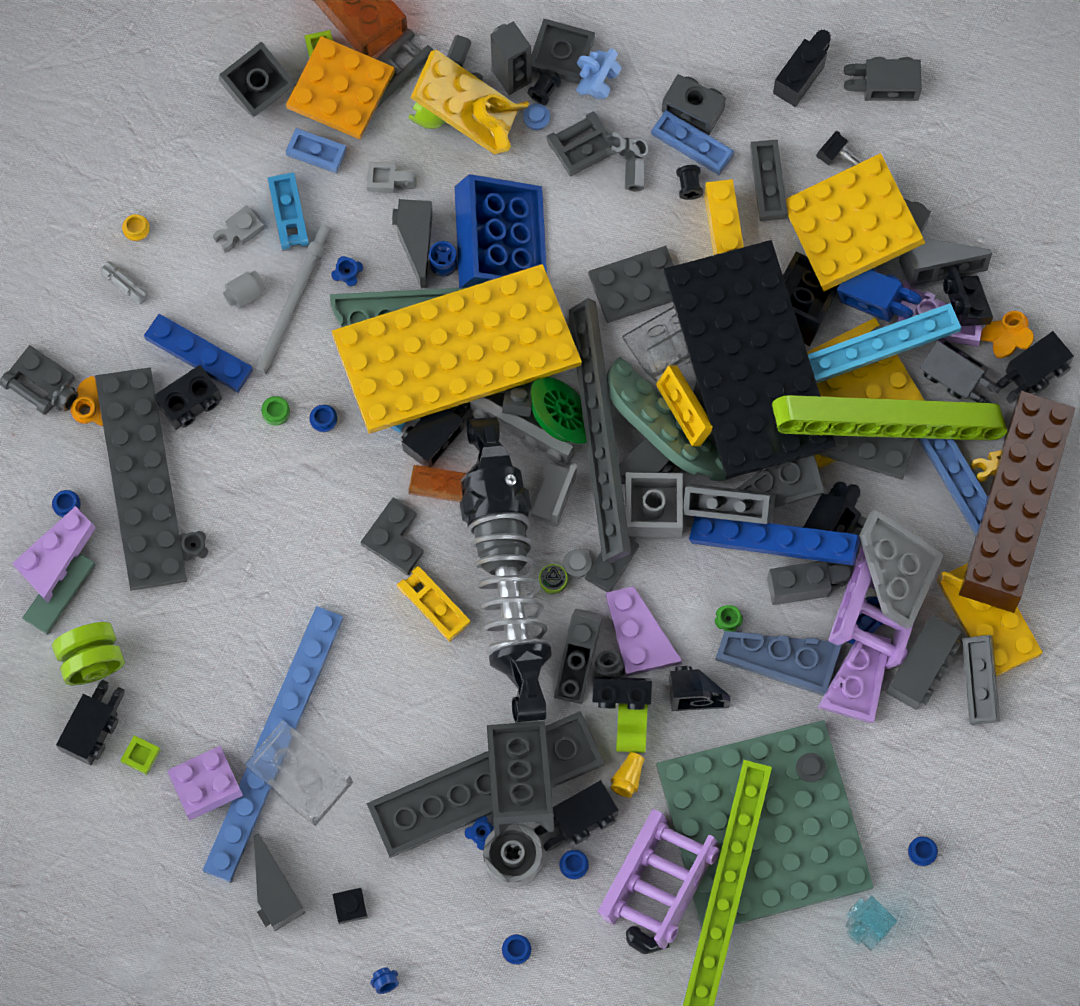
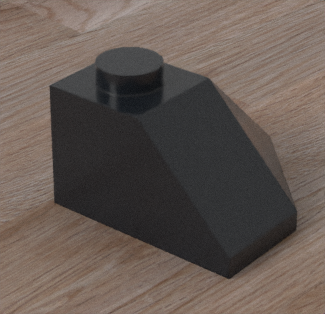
[669,666,731,711]

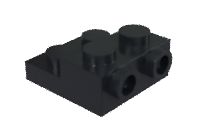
[592,676,652,710]

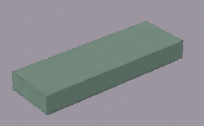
[22,554,96,635]

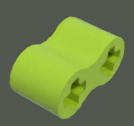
[616,703,648,753]

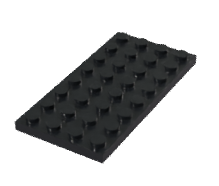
[664,240,836,479]

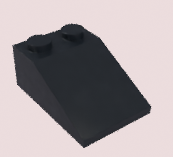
[783,251,840,347]

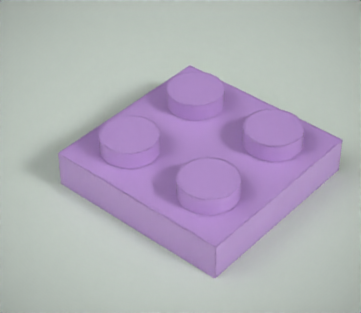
[167,746,243,821]

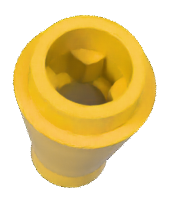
[611,752,645,798]

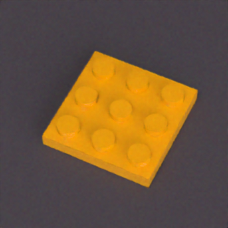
[286,36,395,140]

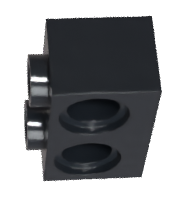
[154,365,222,430]

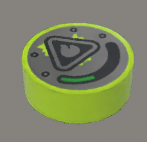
[539,564,567,594]

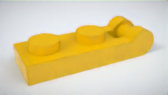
[396,566,471,642]

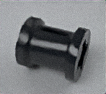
[527,69,562,105]
[676,165,704,200]

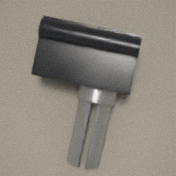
[816,131,861,166]

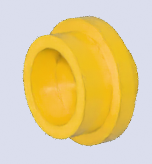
[122,214,150,241]

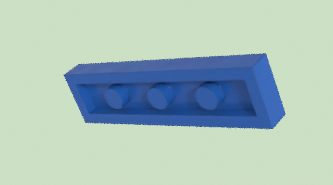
[144,314,253,393]

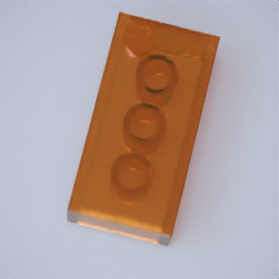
[313,0,408,57]

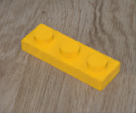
[656,365,713,446]

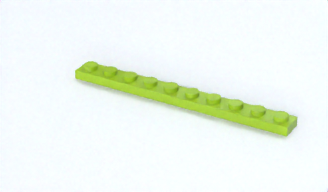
[683,760,772,1006]

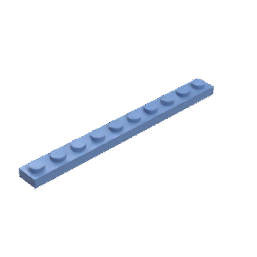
[203,606,343,883]

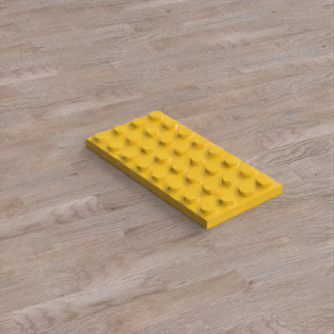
[332,264,582,434]

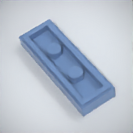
[651,110,734,175]

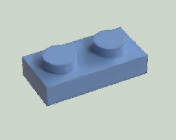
[286,128,347,173]

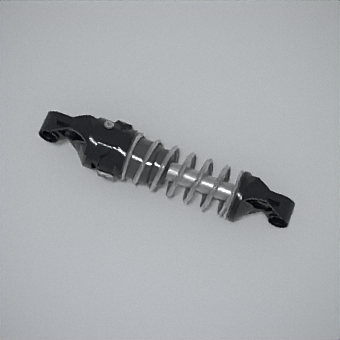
[460,417,552,723]

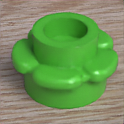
[715,605,743,632]

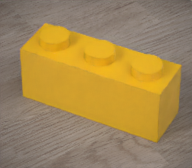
[704,179,744,255]

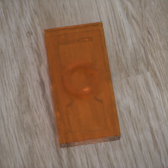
[408,465,466,502]

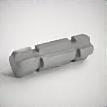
[101,261,148,304]

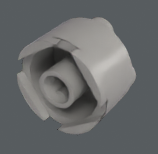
[483,824,543,888]

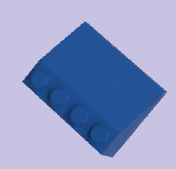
[454,174,547,288]

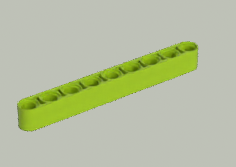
[772,395,1008,441]

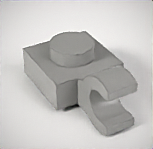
[366,162,416,193]

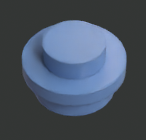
[523,103,550,130]

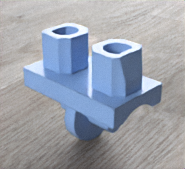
[576,49,622,99]

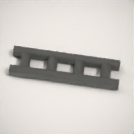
[376,29,433,109]

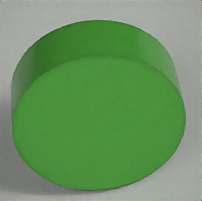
[261,396,290,426]

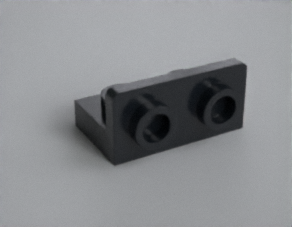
[943,267,993,326]

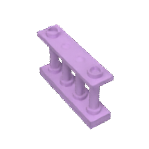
[828,544,914,670]
[598,809,720,949]

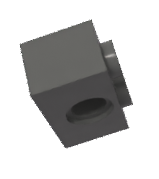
[662,74,726,135]

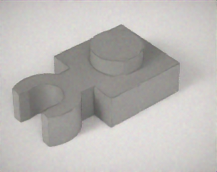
[213,205,264,253]

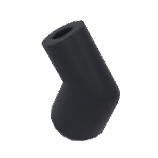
[626,926,670,954]

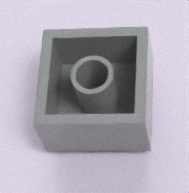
[625,472,683,538]

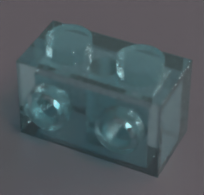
[845,896,898,951]

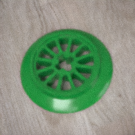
[531,377,587,444]

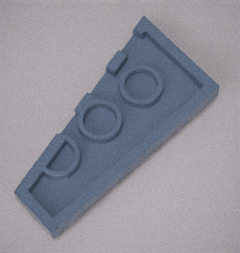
[715,631,842,696]

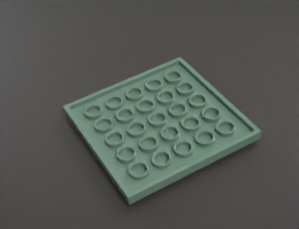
[656,720,874,929]

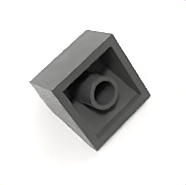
[219,41,296,118]

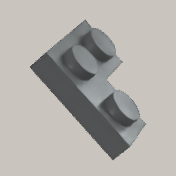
[361,497,424,575]

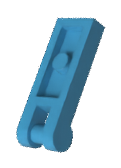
[267,172,309,251]

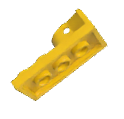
[410,49,529,155]
[936,563,1043,677]

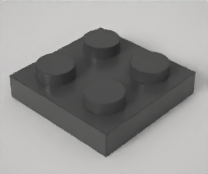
[531,19,595,84]

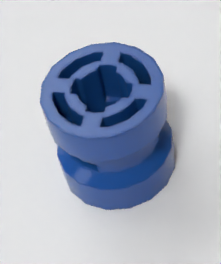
[429,241,457,277]

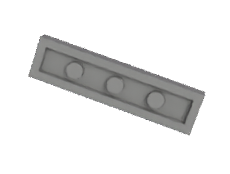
[470,397,573,465]

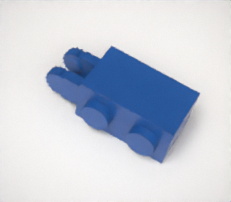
[837,268,922,322]

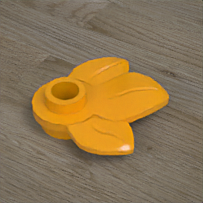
[980,311,1034,358]
[71,376,103,426]

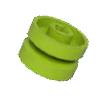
[51,622,125,686]

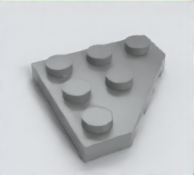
[859,510,944,629]

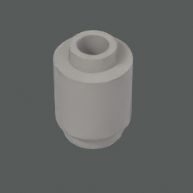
[223,270,266,308]

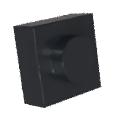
[332,888,368,924]

